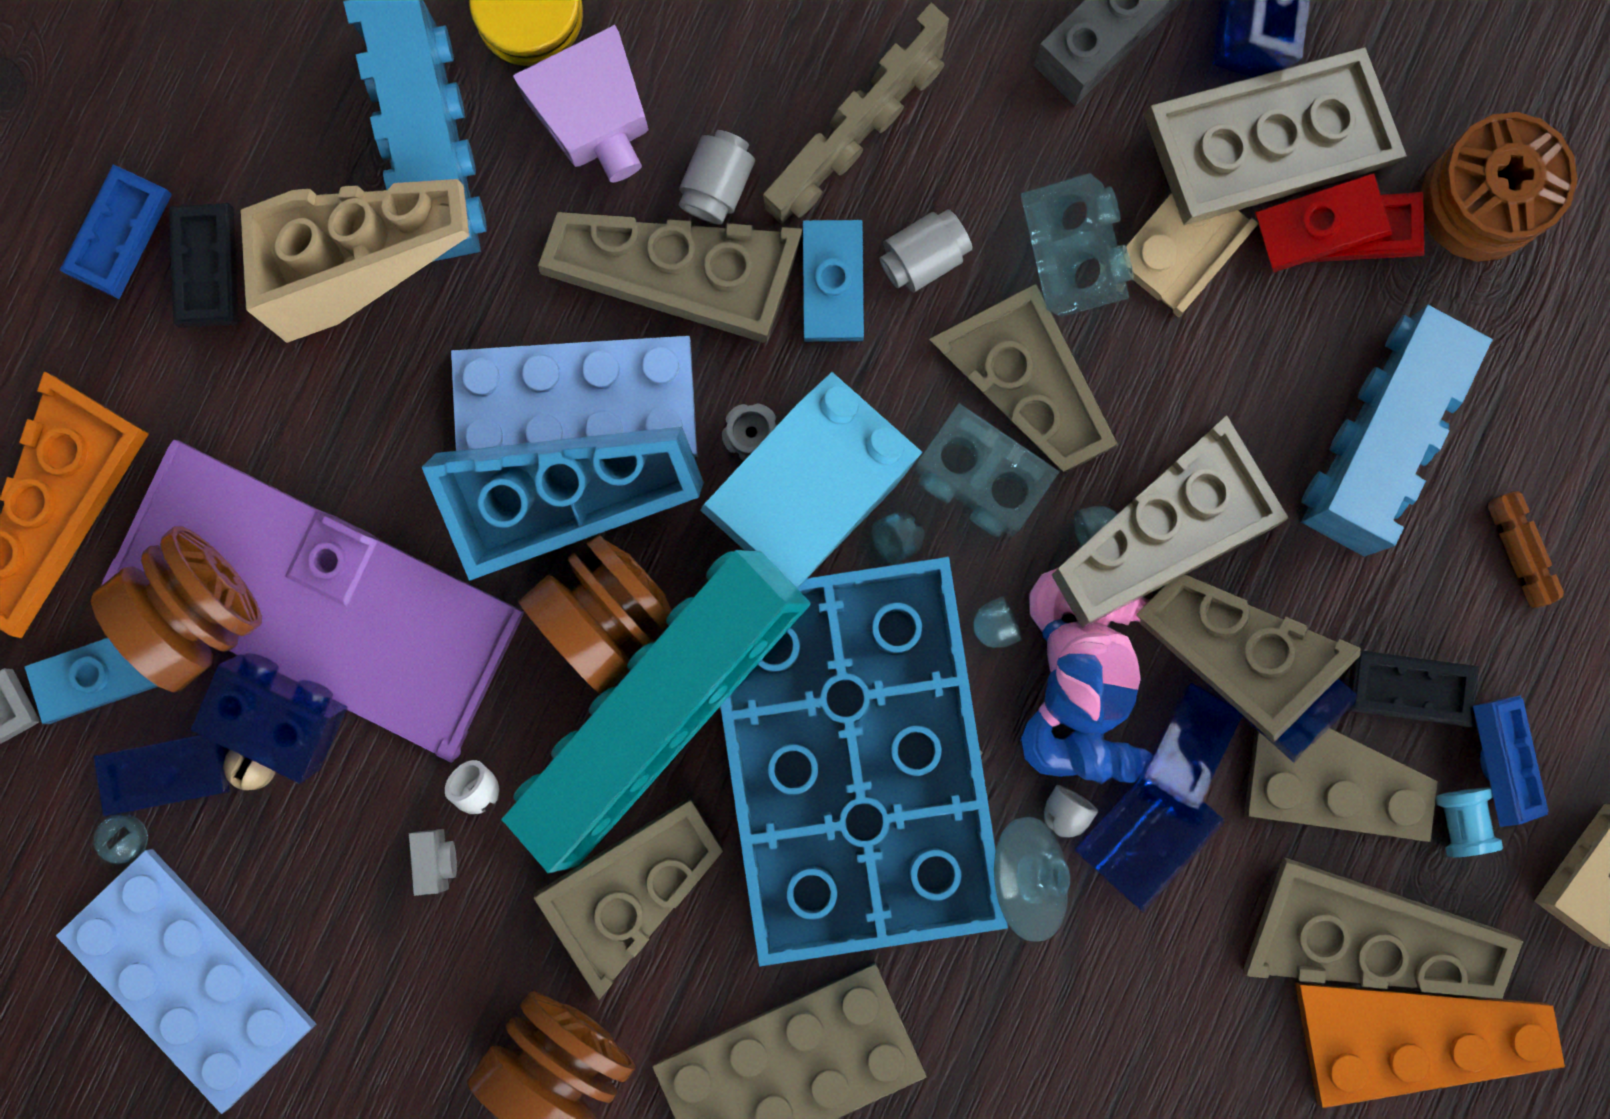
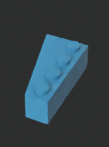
[343,0,487,262]
[1301,305,1493,557]
[422,426,704,581]

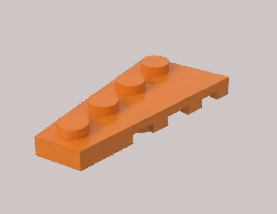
[0,371,149,638]
[1295,982,1565,1108]

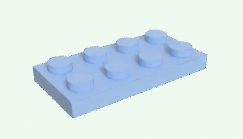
[451,336,698,457]
[56,849,317,1114]

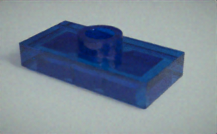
[1136,683,1243,817]

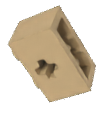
[1534,804,1610,950]

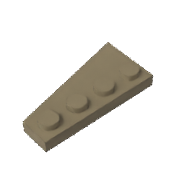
[763,2,949,225]

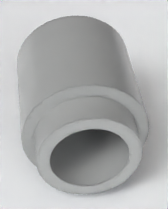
[679,130,756,224]
[879,209,972,292]

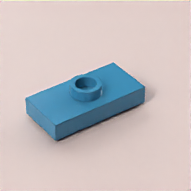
[803,220,864,342]
[24,638,158,724]

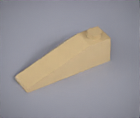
[241,179,469,343]

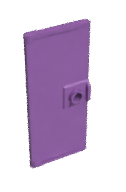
[102,439,525,763]

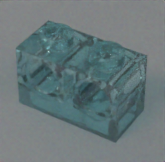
[1021,173,1134,317]
[915,403,1060,538]

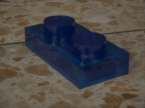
[94,733,230,816]

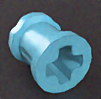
[1436,787,1503,857]

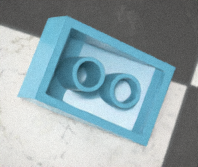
[700,372,923,588]

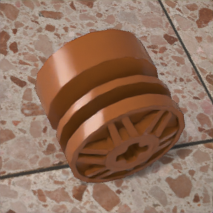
[1421,112,1578,262]
[90,526,262,692]
[518,534,672,695]
[467,991,636,1119]

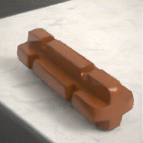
[1488,491,1564,608]

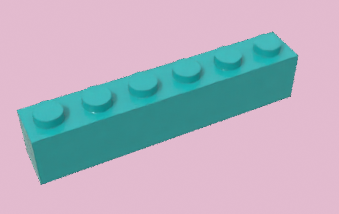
[501,550,811,873]

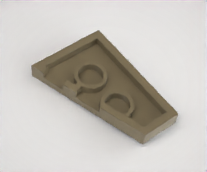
[929,284,1118,473]
[1137,575,1361,742]
[1244,715,1437,842]
[534,797,723,1000]

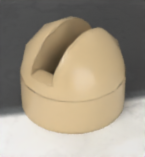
[223,742,276,790]

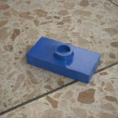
[60,164,172,299]
[1473,695,1549,827]

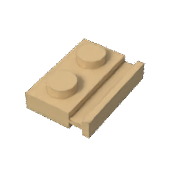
[1113,193,1259,317]

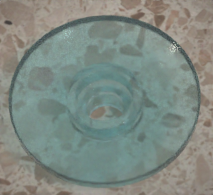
[994,817,1070,942]

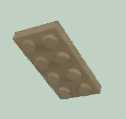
[1143,47,1407,225]
[652,962,927,1119]

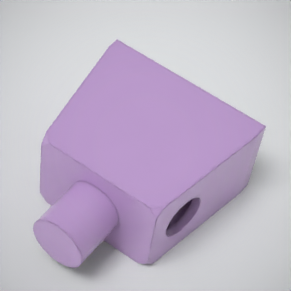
[513,25,649,182]

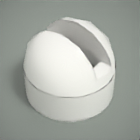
[445,760,499,814]

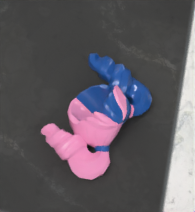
[1020,568,1161,784]

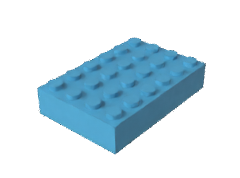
[721,557,1008,967]

